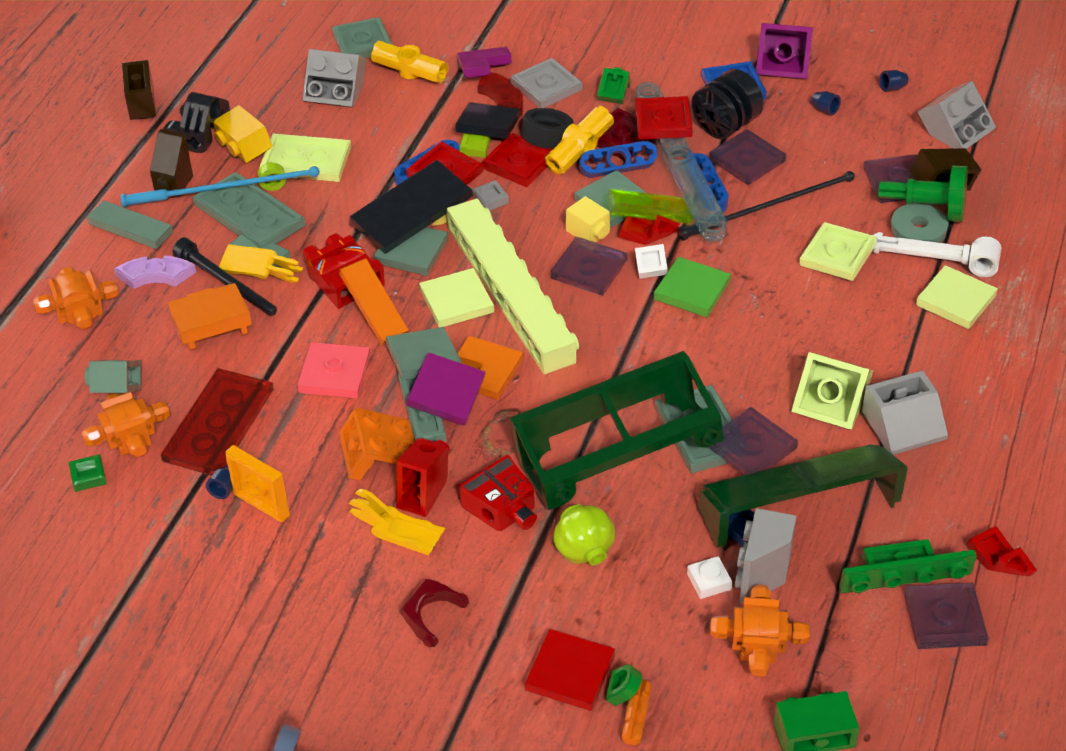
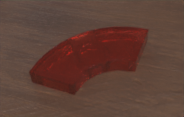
[477,72,524,116]

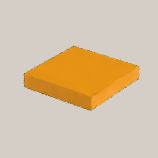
[225,445,290,523]

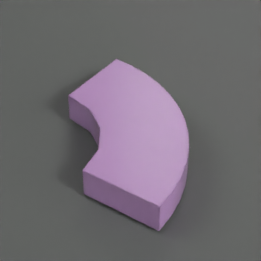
[114,256,196,289]

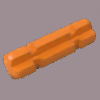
[622,680,651,746]

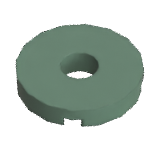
[891,203,949,243]

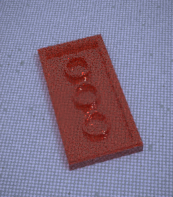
[160,368,274,475]

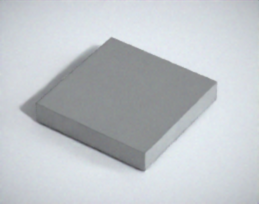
[511,58,583,108]

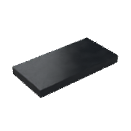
[349,160,473,254]

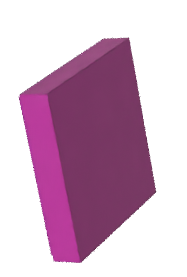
[406,352,486,426]

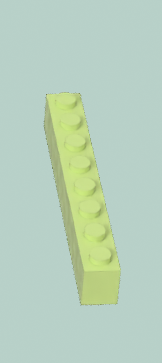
[447,198,579,374]

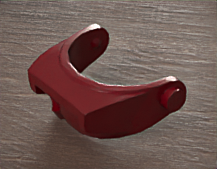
[401,579,469,647]

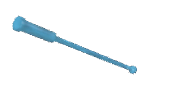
[121,166,320,208]

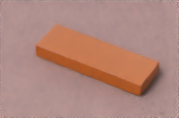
[339,259,409,346]

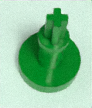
[878,165,968,223]

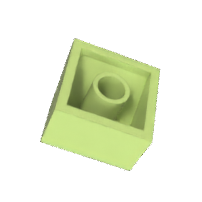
[791,352,874,430]

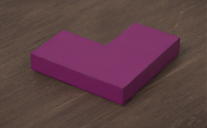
[457,46,512,78]

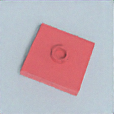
[297,342,370,398]

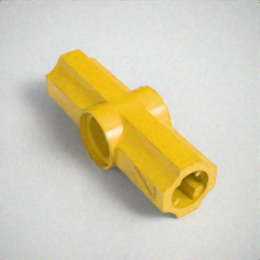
[371,40,448,84]
[545,106,614,175]

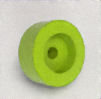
[258,162,286,191]

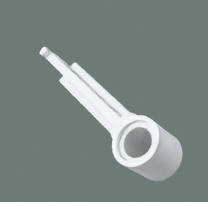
[873,232,1002,277]

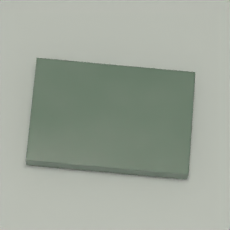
[655,385,750,474]

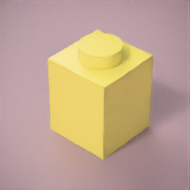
[566,196,610,246]

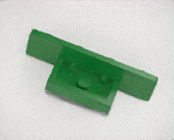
[839,539,977,593]

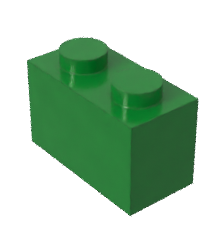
[773,691,860,751]

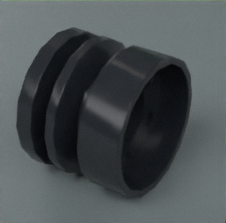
[692,69,764,139]

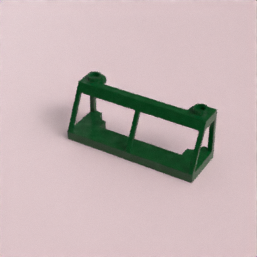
[510,351,724,510]

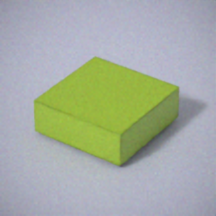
[460,133,491,158]

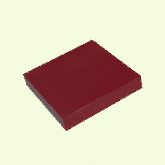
[596,108,655,161]

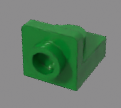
[597,67,631,104]

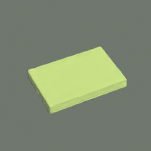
[259,134,351,182]

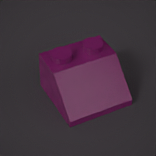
[756,23,813,80]

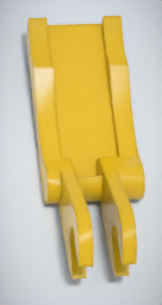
[219,244,304,283]
[348,489,445,556]

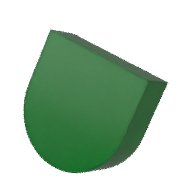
[606,664,642,706]

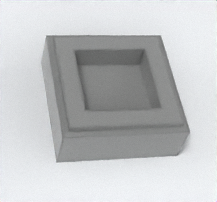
[472,180,509,210]

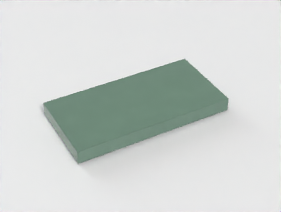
[192,172,306,248]

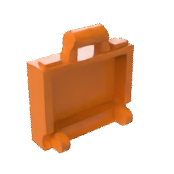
[167,283,252,350]

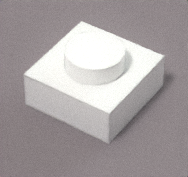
[635,244,668,279]
[687,556,732,599]

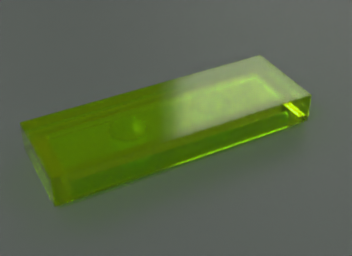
[607,189,693,224]

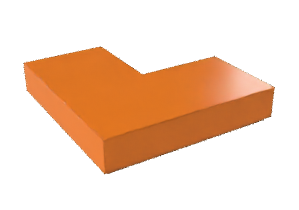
[457,336,524,400]

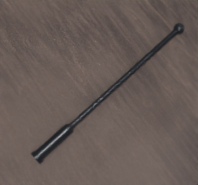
[677,171,855,241]

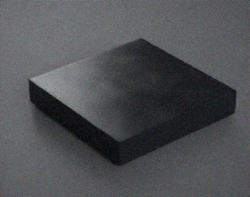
[456,102,520,139]

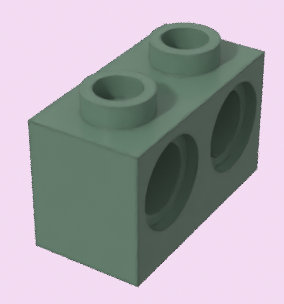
[85,360,142,393]

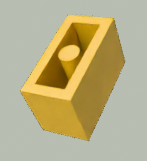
[213,105,273,163]

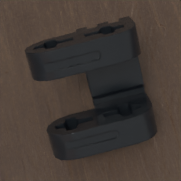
[163,92,230,153]

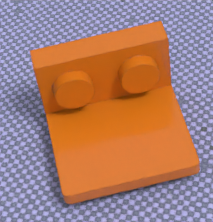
[338,407,415,481]

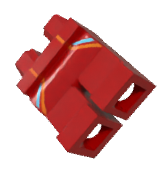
[303,233,385,309]

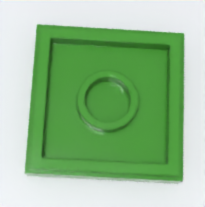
[654,257,731,318]

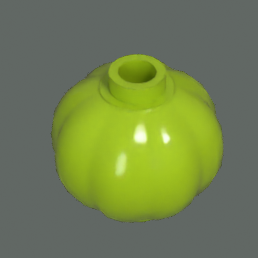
[553,504,616,566]

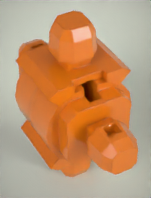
[33,266,119,329]
[81,392,171,457]
[710,585,810,677]

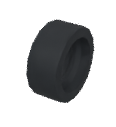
[521,108,574,149]

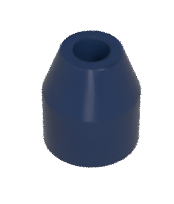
[879,70,909,92]
[812,91,841,115]
[206,465,233,499]

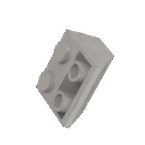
[302,49,367,107]
[917,81,997,149]
[862,370,948,455]
[735,508,796,603]

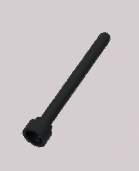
[172,237,277,316]

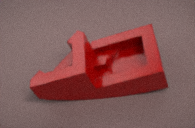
[618,212,680,245]
[966,526,1037,576]

